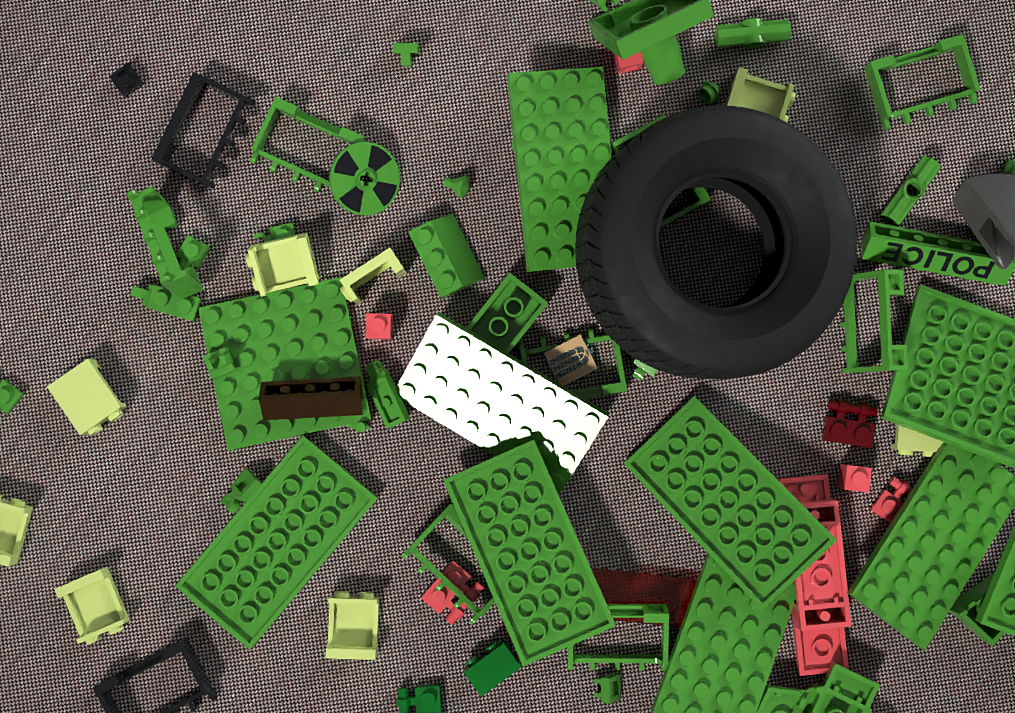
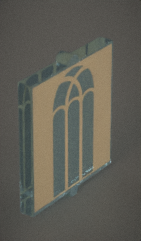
[543,333,598,386]

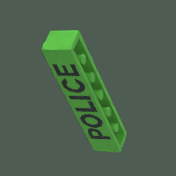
[860,221,1015,286]

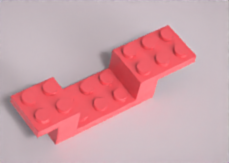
[777,474,852,676]

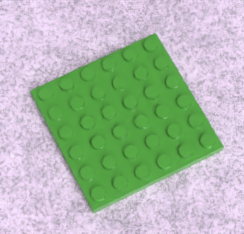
[198,277,372,451]
[881,284,1015,469]

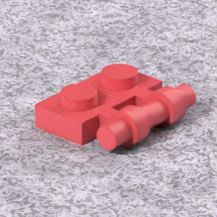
[869,476,913,524]
[421,560,484,625]

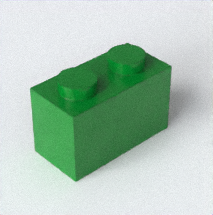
[464,639,521,697]

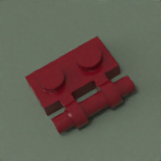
[821,399,878,448]

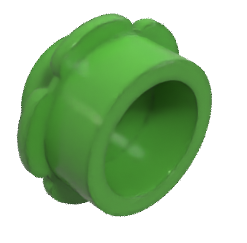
[698,81,720,104]

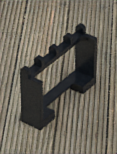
[151,72,256,189]
[92,637,218,713]

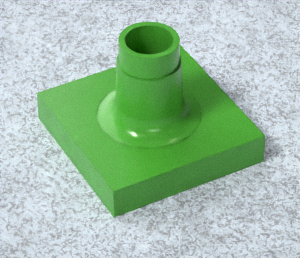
[588,0,714,85]

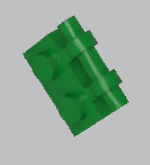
[396,684,442,713]

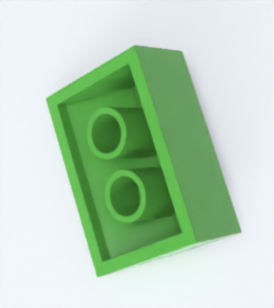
[408,214,485,300]

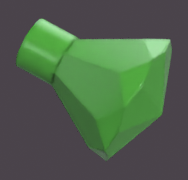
[443,175,470,199]

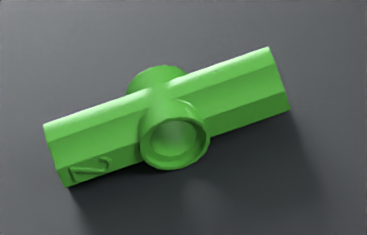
[715,18,791,48]
[880,155,941,227]

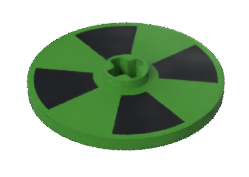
[329,142,400,216]

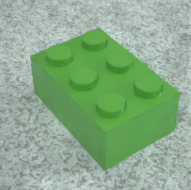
[466,273,548,354]

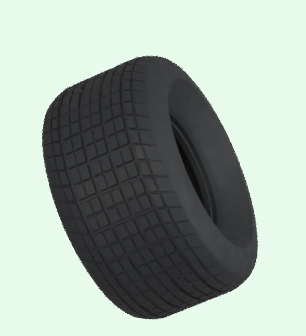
[575,105,857,379]

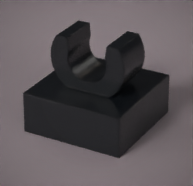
[109,62,145,98]

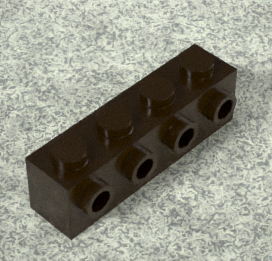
[259,376,364,421]

